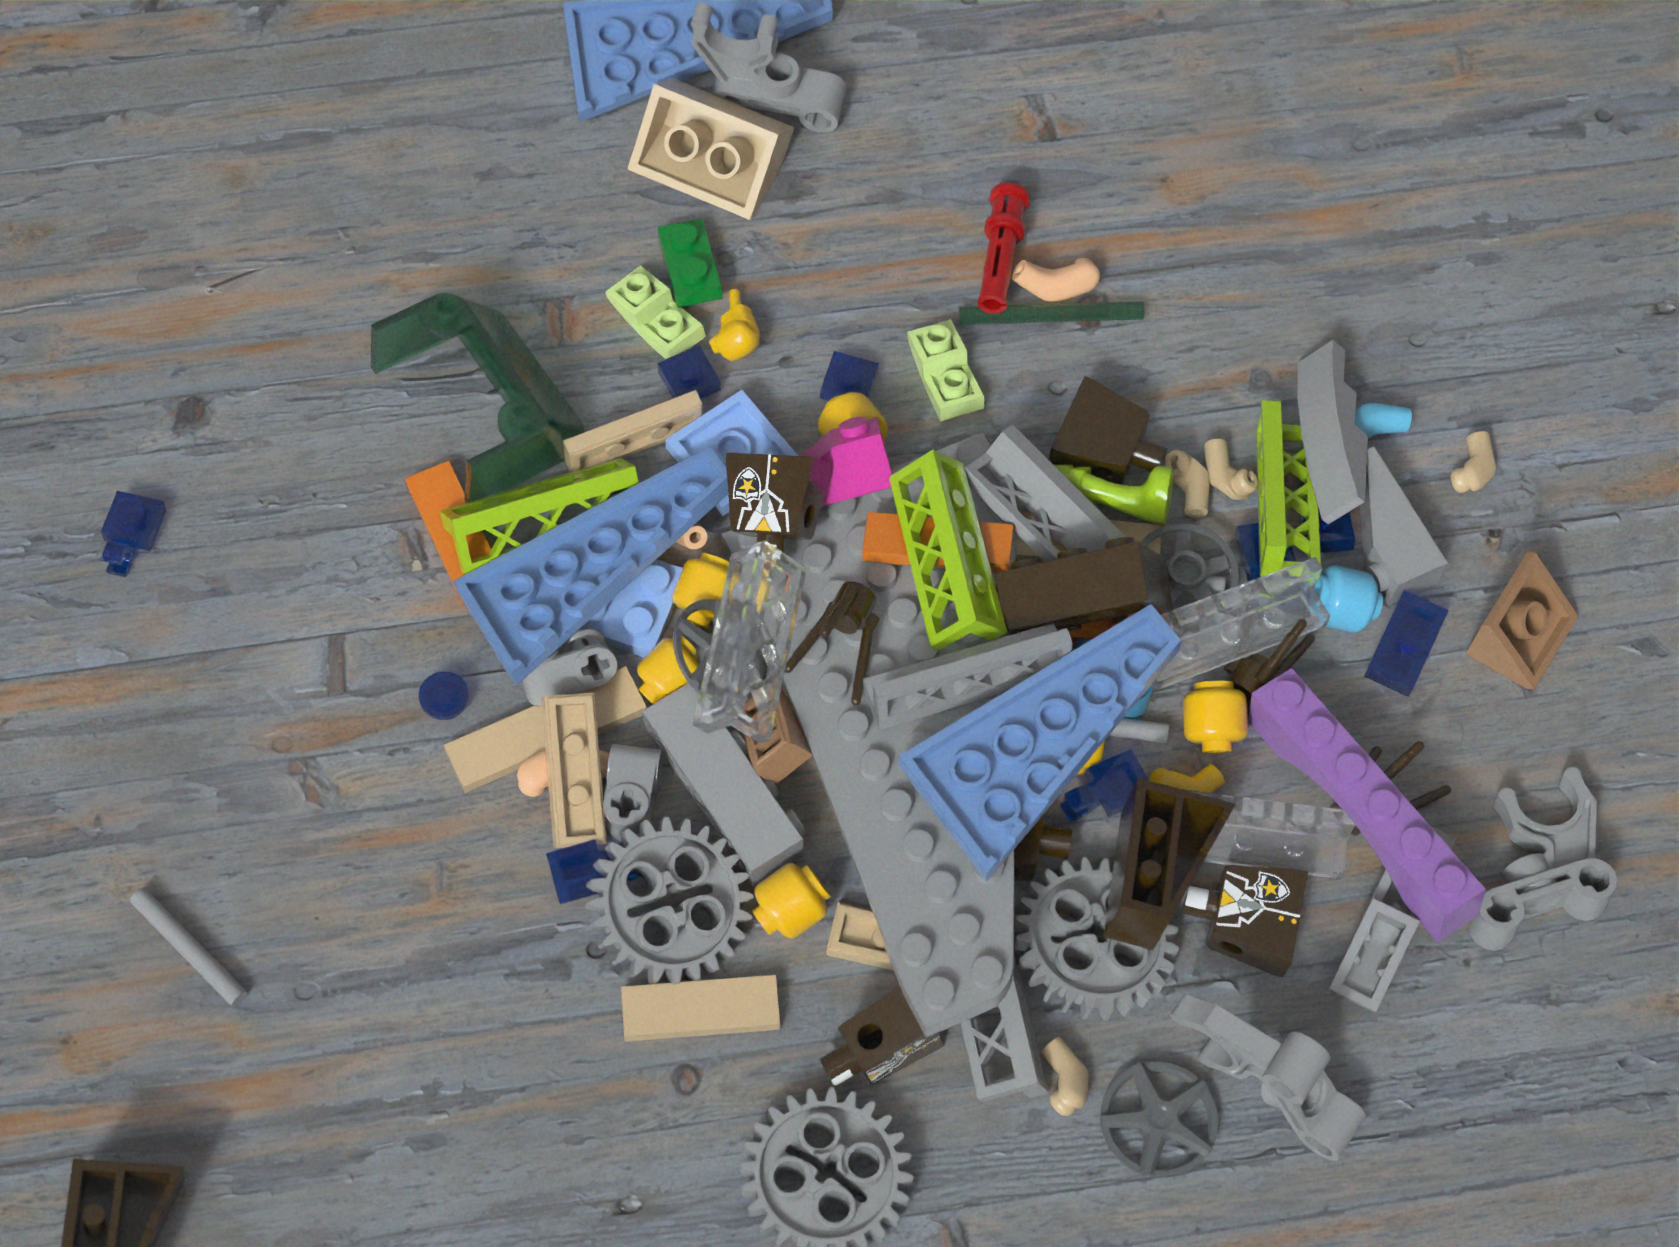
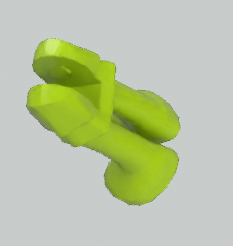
[1054,465,1174,526]

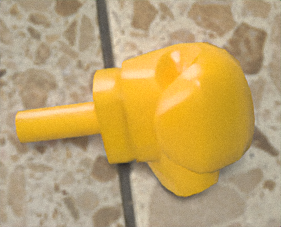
[709,289,760,362]

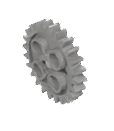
[585,817,753,984]
[1013,857,1179,1021]
[740,1087,913,1247]

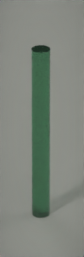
[958,301,1144,325]

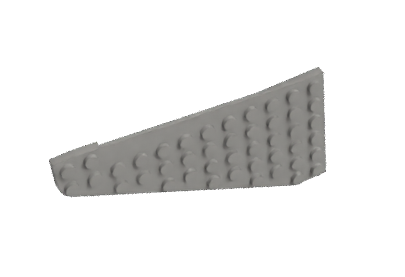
[722,432,1016,1038]

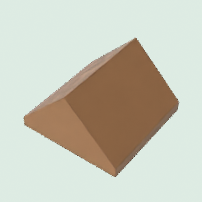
[1466,552,1578,690]

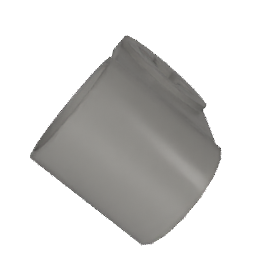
[522,626,617,706]
[603,743,664,844]

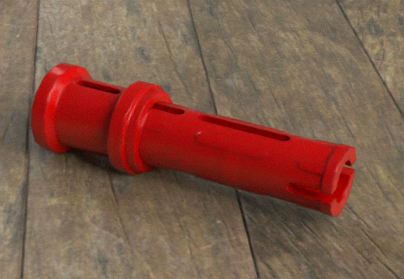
[977,183,1030,314]

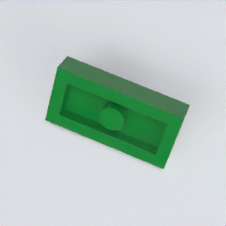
[657,219,722,308]

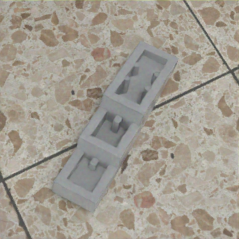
[1298,340,1368,524]
[1328,826,1457,1013]

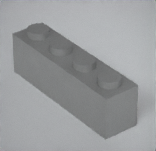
[642,683,806,887]

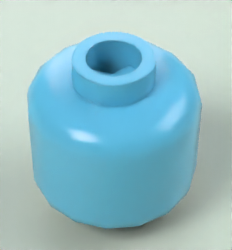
[1306,565,1383,633]

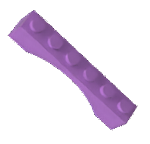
[1248,668,1486,942]

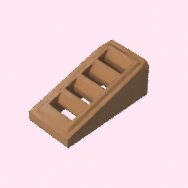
[736,678,813,785]

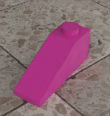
[801,417,893,506]

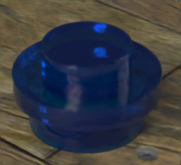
[419,672,469,720]

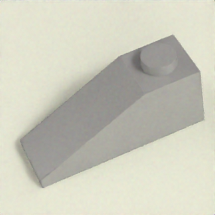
[1359,447,1448,606]

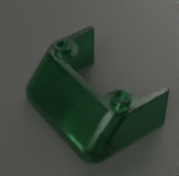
[371,293,584,503]

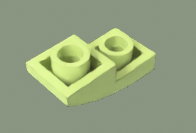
[606,266,706,363]
[907,319,984,422]

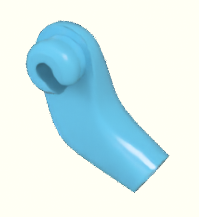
[1355,403,1412,439]

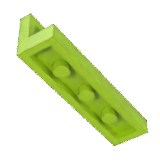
[1256,400,1321,580]
[889,450,1007,650]
[440,458,639,575]

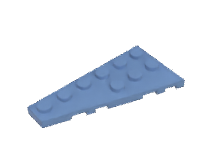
[563,0,833,123]
[453,446,728,686]
[898,604,1181,882]

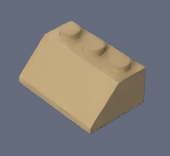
[628,78,794,220]

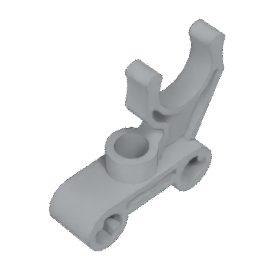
[691,2,847,133]
[1469,767,1618,951]
[1170,993,1366,1161]

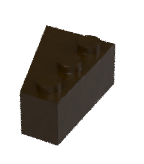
[995,537,1174,635]
[1103,778,1236,950]
[61,1158,185,1247]

